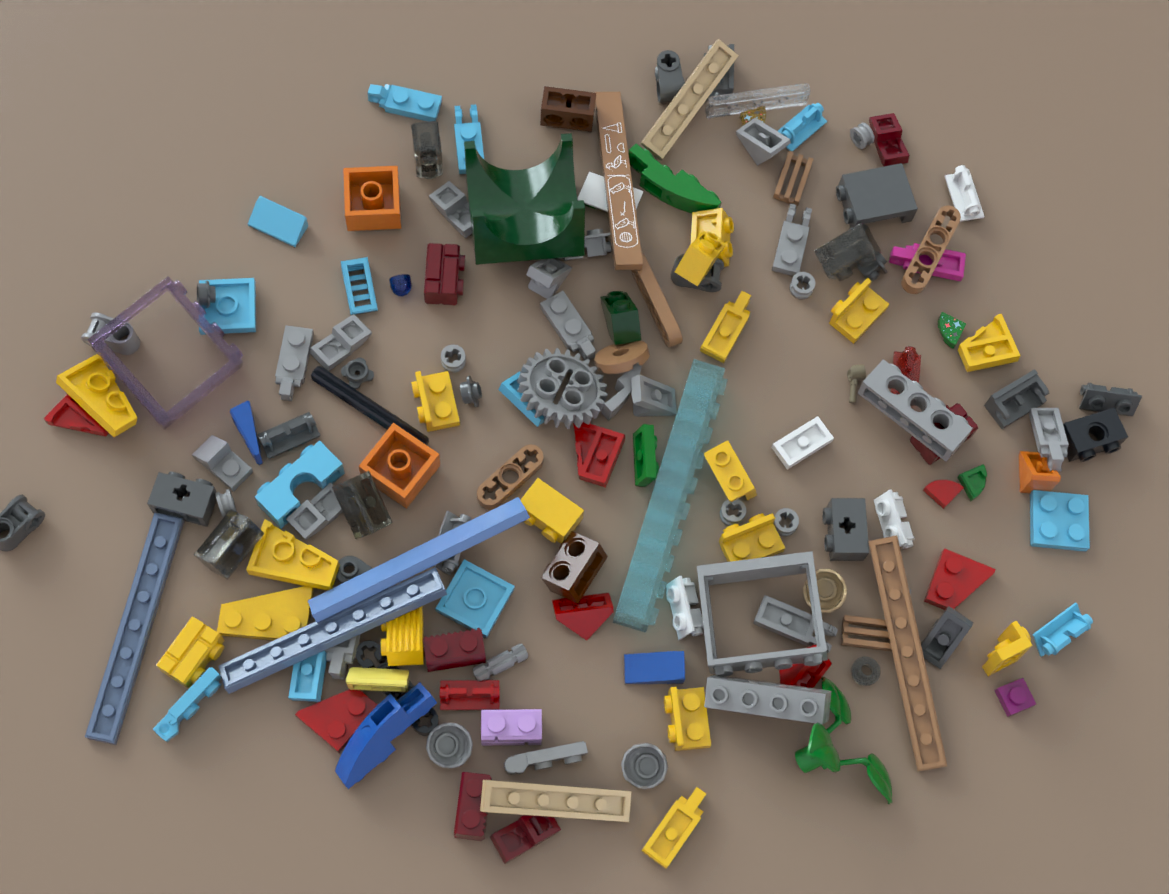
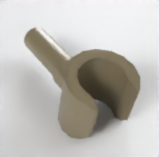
[847,364,866,403]

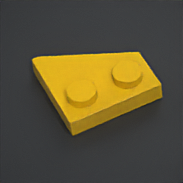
[958,314,1021,372]

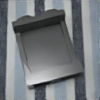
[836,163,918,232]

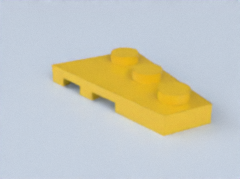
[56,351,137,437]
[246,519,340,591]
[217,586,314,641]

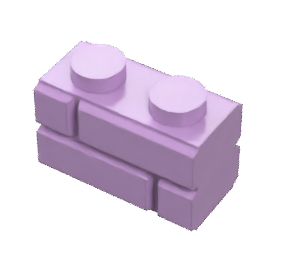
[481,709,542,746]

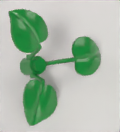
[795,677,892,804]

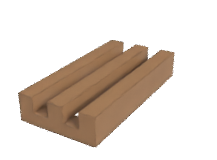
[773,151,814,206]
[841,615,892,652]

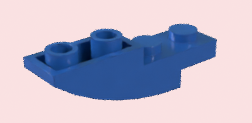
[335,682,437,789]

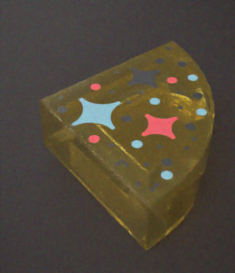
[739,106,766,126]

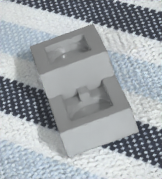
[429,181,472,238]
[310,314,372,371]
[601,363,642,421]
[286,482,351,540]

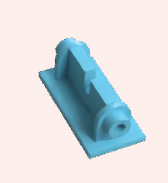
[778,103,827,152]
[1032,602,1093,657]

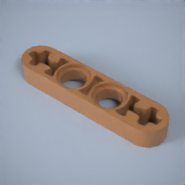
[901,205,961,294]
[631,252,683,348]

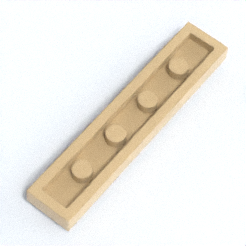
[640,39,739,160]
[480,780,632,822]

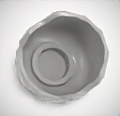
[426,722,473,768]
[621,743,668,789]

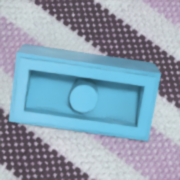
[248,196,308,247]

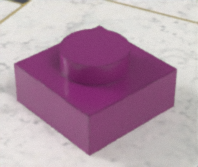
[995,678,1036,717]

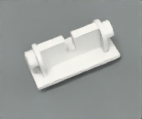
[944,165,985,222]
[874,490,915,549]
[666,576,704,640]

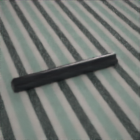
[311,366,429,445]

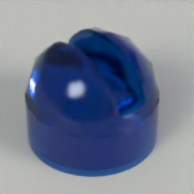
[389,274,412,296]

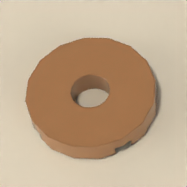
[594,341,650,374]

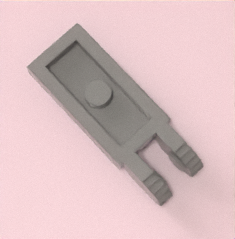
[772,203,812,276]
[753,595,838,653]
[504,741,588,775]

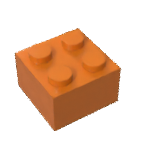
[343,166,401,231]
[359,423,441,509]

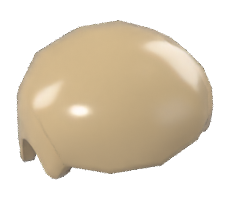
[803,569,847,613]

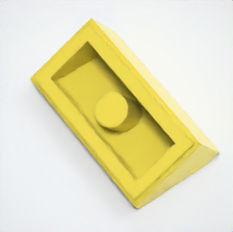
[346,667,409,692]

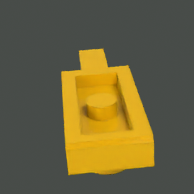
[700,291,751,363]
[641,787,706,869]

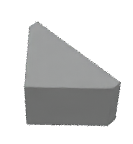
[736,118,791,166]

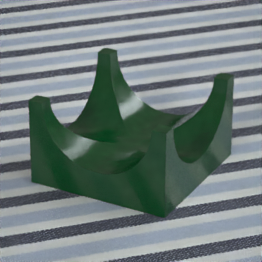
[464,133,585,265]

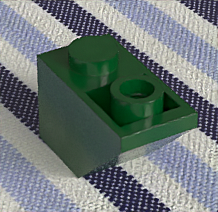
[600,291,641,345]

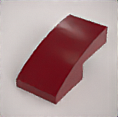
[869,113,910,167]
[490,815,561,864]

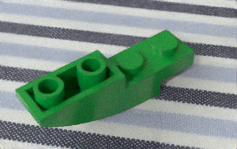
[628,144,722,213]

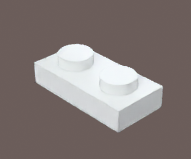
[771,416,834,470]

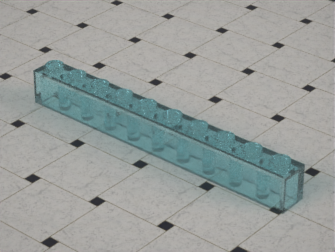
[613,359,728,633]

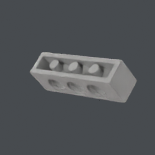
[858,359,973,462]
[704,675,832,724]

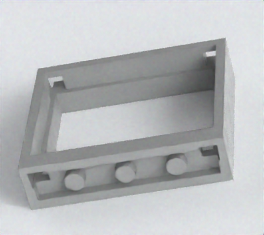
[697,551,828,677]

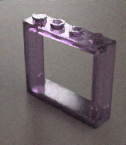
[87,276,243,430]

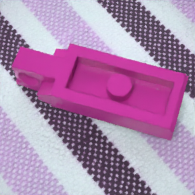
[889,243,966,281]

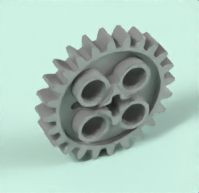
[517,348,608,429]

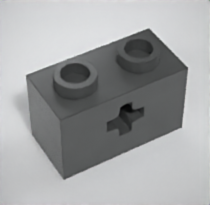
[147,472,217,527]
[822,498,869,561]

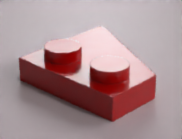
[43,394,109,437]
[573,422,626,488]
[924,548,996,610]
[295,689,377,753]

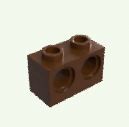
[540,86,596,132]
[541,531,608,604]

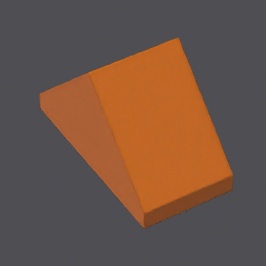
[1019,451,1061,493]

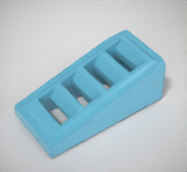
[341,257,378,315]

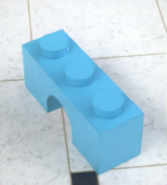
[255,440,345,529]

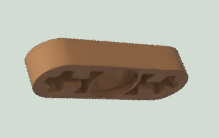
[477,444,544,510]

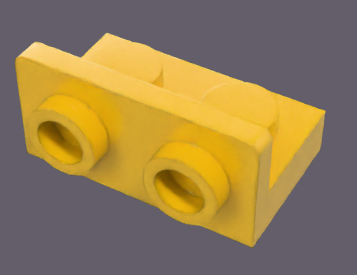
[691,208,734,267]
[829,278,889,344]
[411,371,460,432]
[704,440,757,502]
[718,513,785,562]
[982,621,1033,676]
[664,687,711,751]

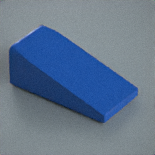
[230,401,263,465]
[624,651,685,684]

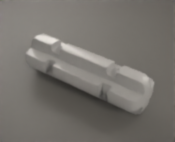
[473,644,528,681]

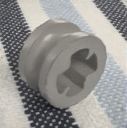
[850,122,875,149]
[789,272,816,299]
[441,345,466,373]
[215,489,237,517]
[720,499,746,526]
[774,508,799,536]

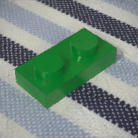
[633,424,659,487]

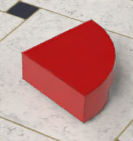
[923,480,964,509]

